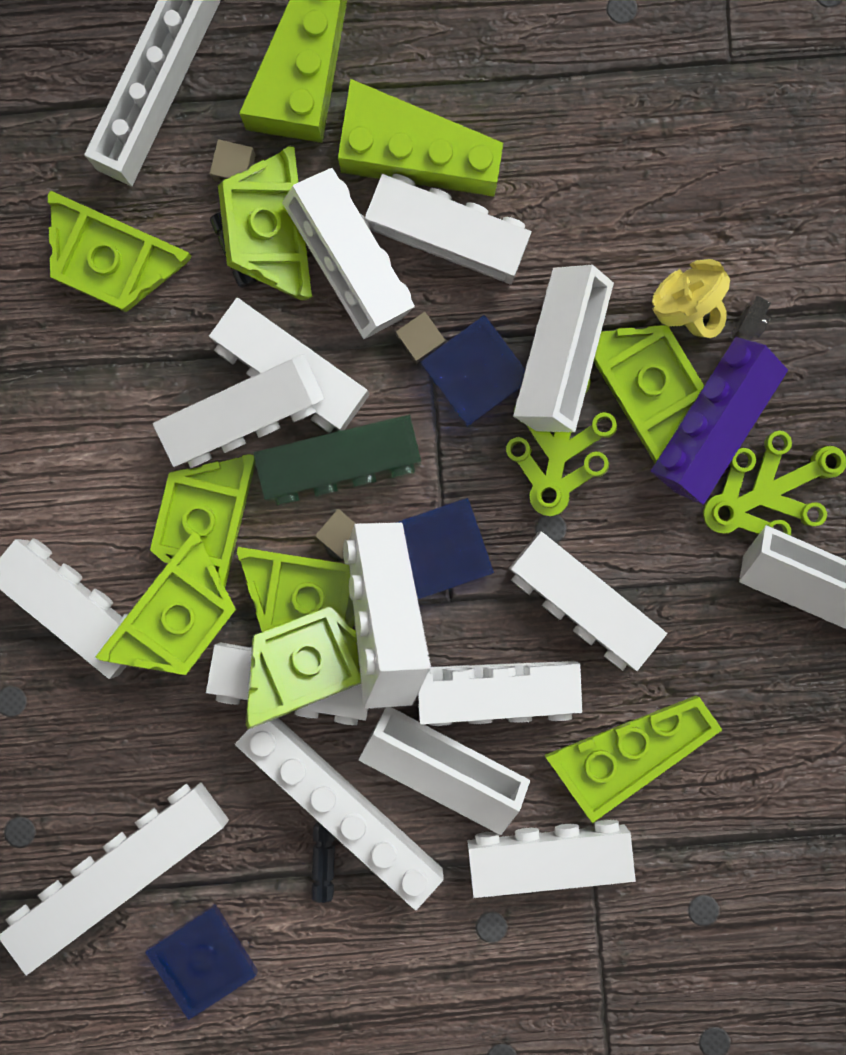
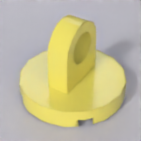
[652,259,730,338]

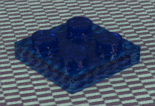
[421,315,526,427]
[396,498,494,599]
[145,904,258,1020]

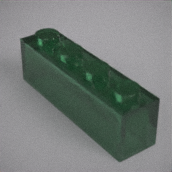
[253,414,421,506]

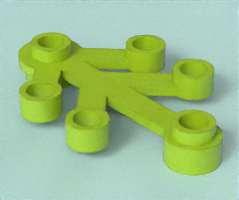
[506,377,617,516]
[703,431,846,536]

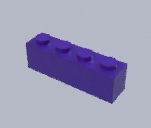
[651,337,788,505]

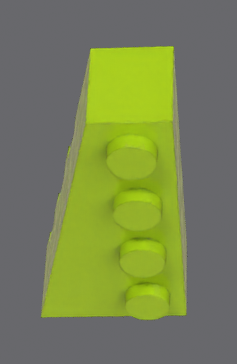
[239,0,347,143]
[338,79,503,197]

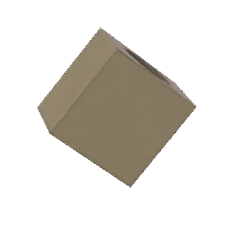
[210,139,256,182]
[396,312,445,365]
[315,509,356,559]

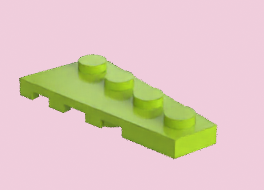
[544,696,722,823]

